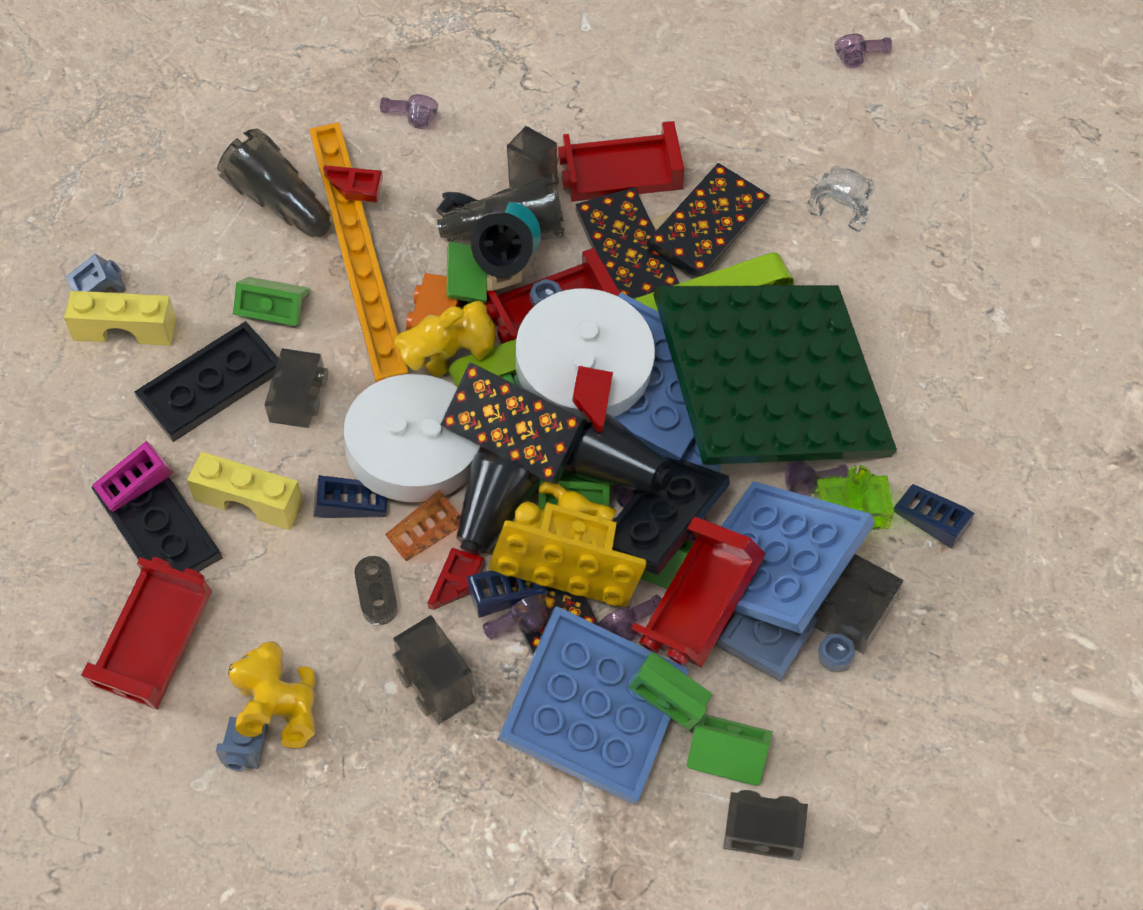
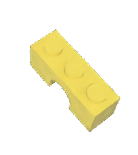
[64,291,177,346]
[187,451,304,530]

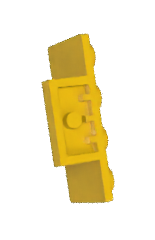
[488,503,646,608]

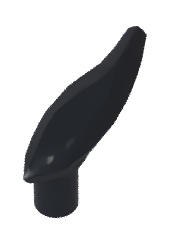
[436,192,492,217]

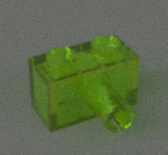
[814,465,894,530]

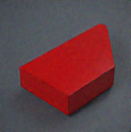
[323,165,383,202]
[572,366,613,433]
[427,548,485,610]

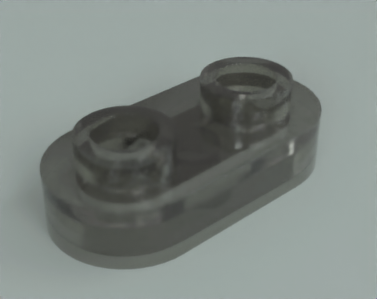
[354,556,398,625]

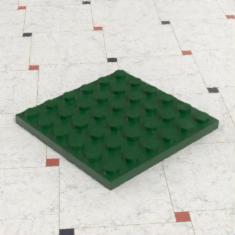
[653,285,897,465]

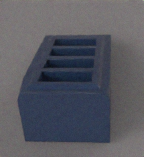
[313,475,387,518]
[893,484,975,549]
[466,571,547,618]

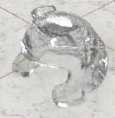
[807,166,875,232]

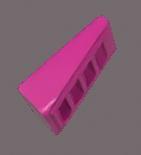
[92,441,174,512]

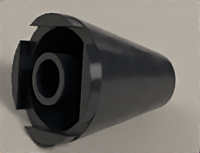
[570,413,672,494]
[456,453,539,556]

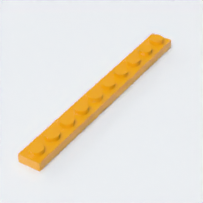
[309,122,409,383]

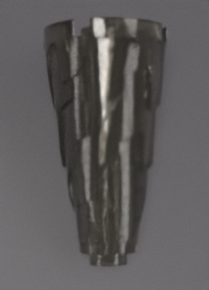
[217,128,331,237]
[437,174,565,242]

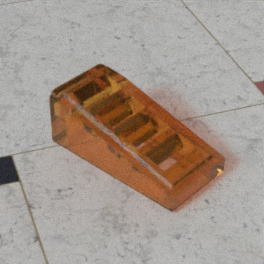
[385,490,461,561]

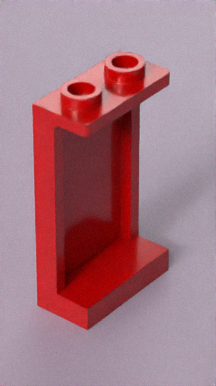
[557,121,684,202]
[485,248,620,344]
[631,516,766,668]
[81,557,212,710]

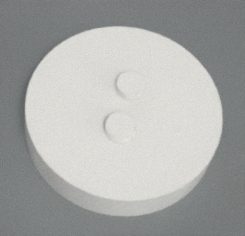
[515,288,655,423]
[344,374,482,502]

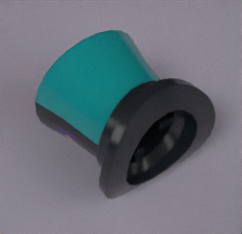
[470,202,541,278]

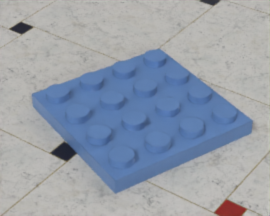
[614,292,694,460]
[721,481,875,634]
[497,606,689,805]

